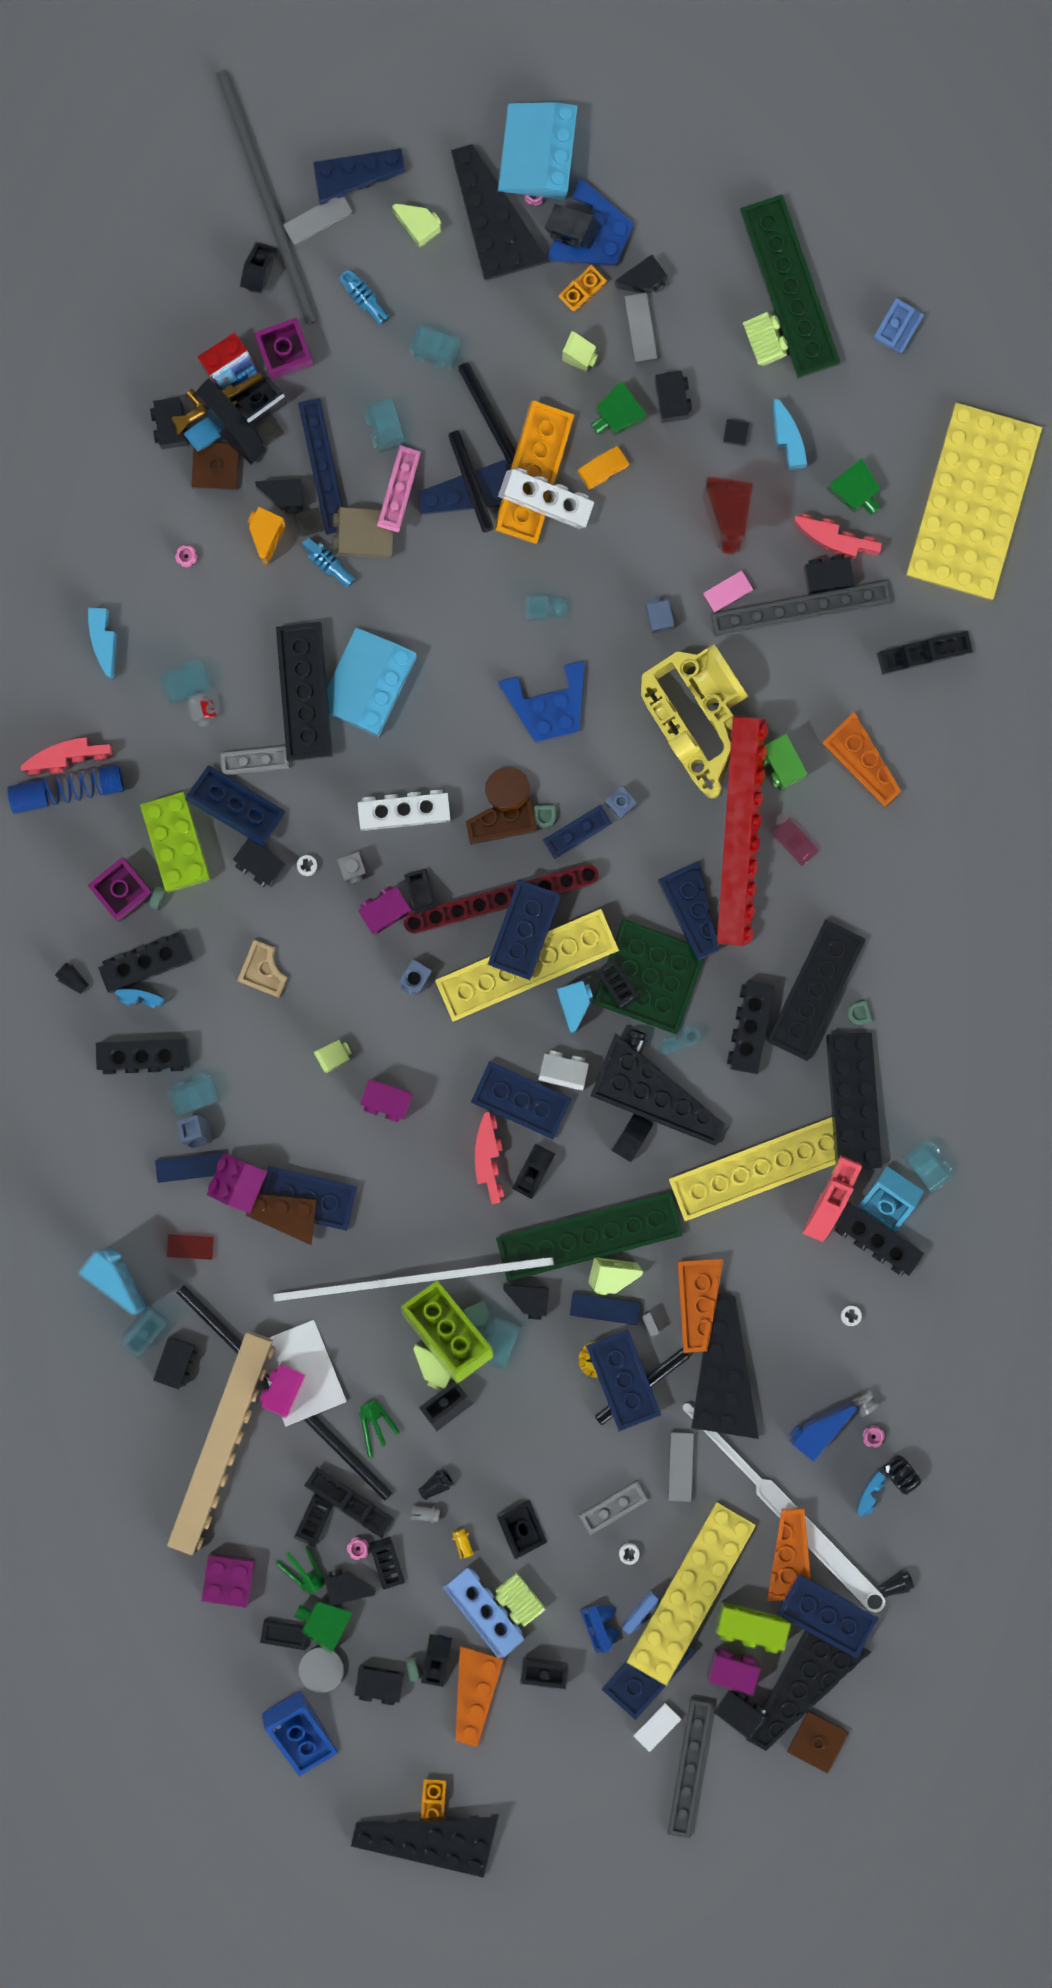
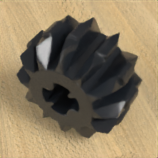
[884,1455,921,1495]

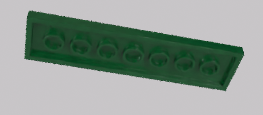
[740,194,841,379]
[496,1192,683,1282]

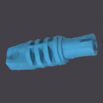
[339,269,390,325]
[302,537,355,588]

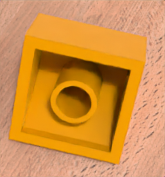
[247,506,286,566]

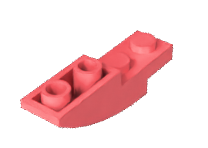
[793,514,882,560]
[21,737,113,776]
[475,1112,504,1204]
[802,1155,862,1242]

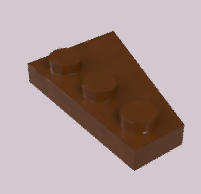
[466,795,537,845]
[246,1194,317,1245]

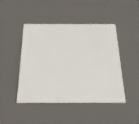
[264,1320,347,1427]

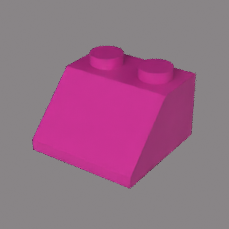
[259,1365,305,1419]

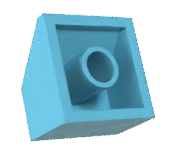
[557,981,593,1034]
[857,1166,924,1233]

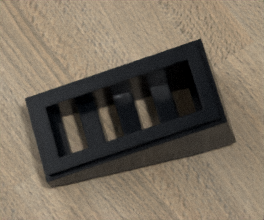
[595,959,639,1010]
[294,1494,333,1547]
[369,1537,405,1590]

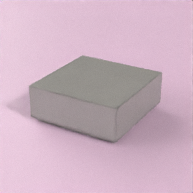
[642,1311,659,1336]

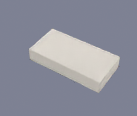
[633,1703,682,1752]

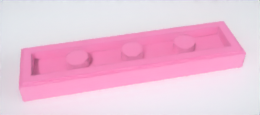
[377,445,421,533]

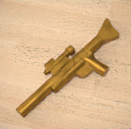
[171,372,263,435]

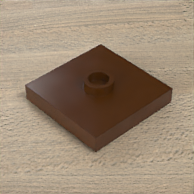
[192,443,239,490]
[787,1711,849,1774]

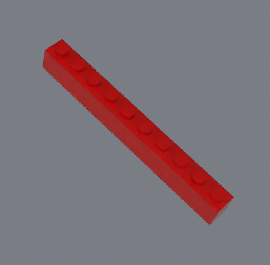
[717,716,768,946]

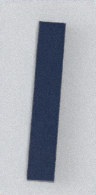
[298,398,343,535]

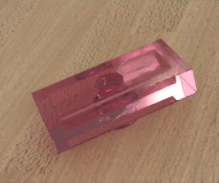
[771,818,819,866]

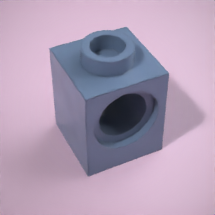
[646,597,674,634]
[605,786,637,820]
[399,959,432,996]
[177,1115,213,1148]

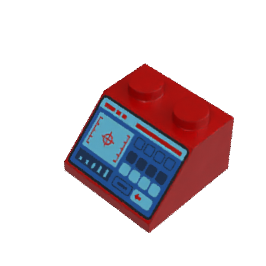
[197,332,262,390]

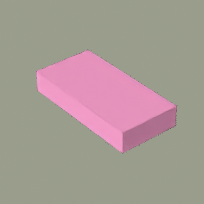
[703,570,753,613]

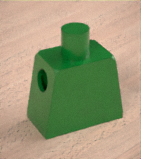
[590,381,647,436]
[827,458,881,516]
[294,1602,352,1654]

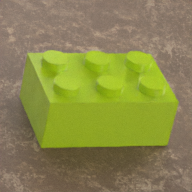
[715,1601,791,1653]

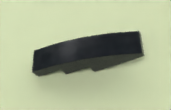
[192,378,266,465]
[877,631,973,675]
[304,1467,394,1539]

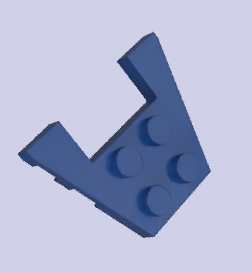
[547,179,634,266]
[498,661,584,743]

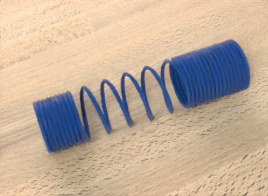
[7,764,124,814]

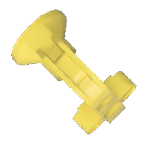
[641,644,749,799]

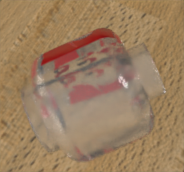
[184,693,216,728]

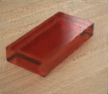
[167,1234,214,1260]

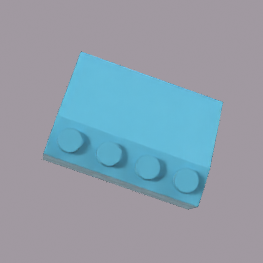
[498,102,577,201]
[327,628,417,738]
[79,1248,146,1315]

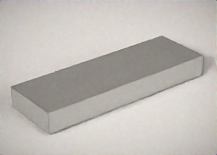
[283,196,353,246]
[624,293,658,364]
[220,746,290,776]
[668,1432,694,1502]
[578,1480,649,1535]

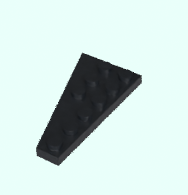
[451,144,550,281]
[590,1033,725,1146]
[691,1294,759,1439]
[746,1630,871,1751]
[351,1814,499,1878]

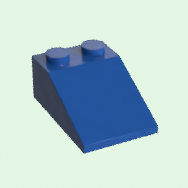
[789,1403,857,1462]
[262,1691,338,1776]

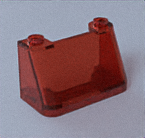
[703,477,753,554]

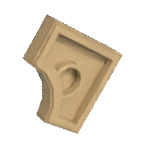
[237,940,288,998]

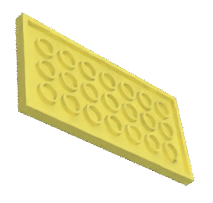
[906,403,1042,600]

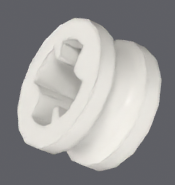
[297,855,317,876]
[841,1306,862,1326]
[619,1543,640,1565]

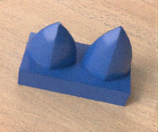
[580,1605,620,1653]

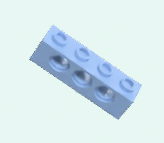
[442,1568,524,1659]

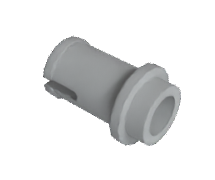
[411,1505,440,1524]

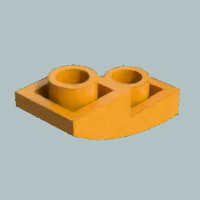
[558,264,608,312]
[577,446,629,489]
[421,1779,446,1818]

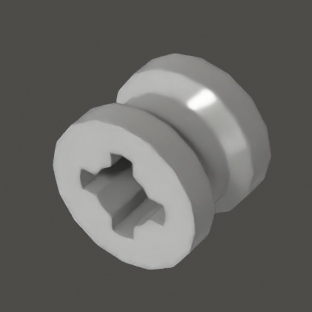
[852,1390,880,1417]

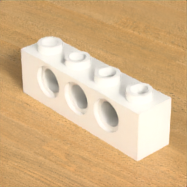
[498,467,594,529]
[358,790,451,831]

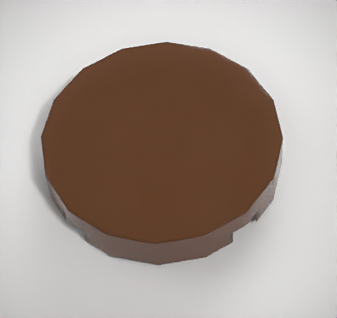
[485,767,530,811]

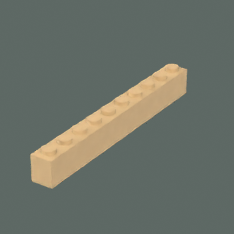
[167,1331,276,1556]

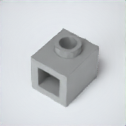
[337,852,367,884]

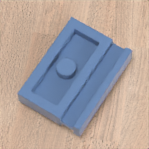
[873,298,924,354]
[622,1590,659,1635]

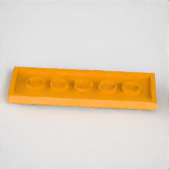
[493,400,574,544]

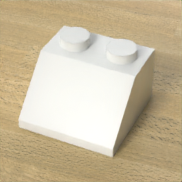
[539,1050,589,1091]

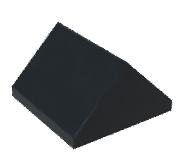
[231,375,287,428]
[497,1500,547,1559]

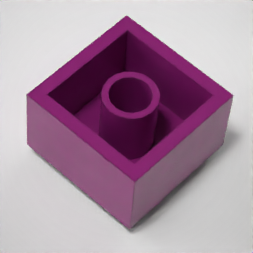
[254,317,313,380]
[87,857,152,922]
[358,886,412,936]
[360,1079,413,1122]
[207,1153,267,1214]
[201,1553,255,1608]
[707,1647,761,1695]

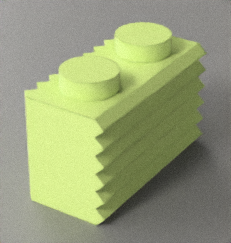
[743,312,788,366]
[495,1572,545,1627]

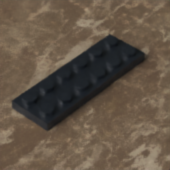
[276,622,333,762]
[766,919,866,1061]
[826,1032,882,1169]

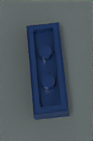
[543,805,612,859]
[155,1152,223,1183]
[570,1293,640,1325]

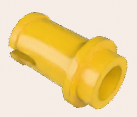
[451,1528,474,1559]

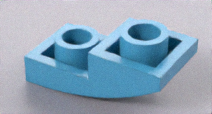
[184,417,222,452]
[115,989,165,1008]
[856,1470,886,1517]

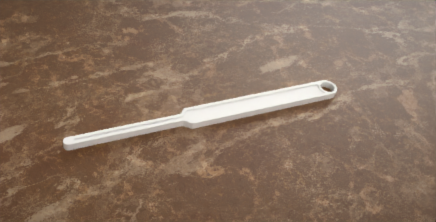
[273,1257,553,1302]
[683,1403,885,1612]

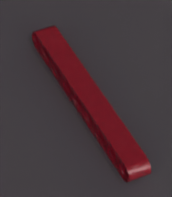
[404,864,599,934]

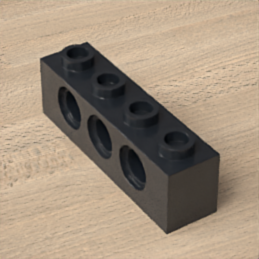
[98,933,194,993]
[727,980,775,1075]
[96,1039,189,1074]
[834,1202,924,1277]

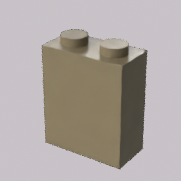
[332,507,393,559]

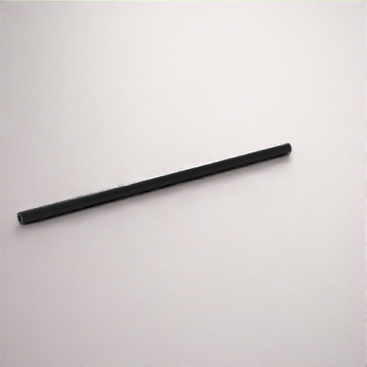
[176,1285,392,1501]

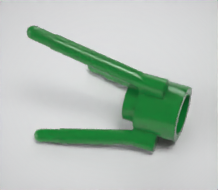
[359,1400,399,1458]
[276,1546,324,1595]

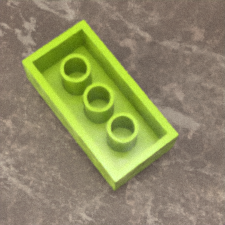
[140,792,211,893]
[401,1280,493,1384]

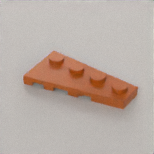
[822,712,901,808]
[678,1259,724,1353]
[767,1507,811,1601]
[455,1645,503,1747]

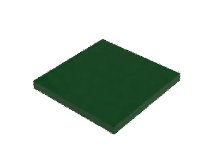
[592,919,705,1035]

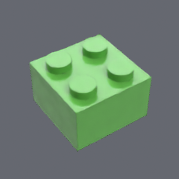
[763,734,808,791]

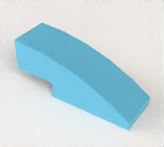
[773,399,807,470]
[88,608,116,679]

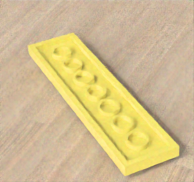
[435,909,619,1022]
[669,1117,836,1221]
[626,1502,756,1685]

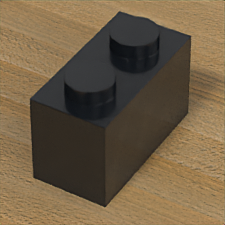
[545,204,601,249]
[654,371,692,423]
[150,397,188,449]
[804,555,854,594]
[233,838,287,887]
[153,1336,197,1390]
[419,1381,473,1432]
[520,1657,569,1689]
[354,1665,405,1705]
[713,1690,770,1741]

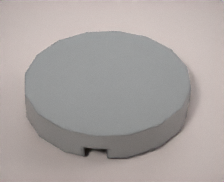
[299,1647,344,1693]

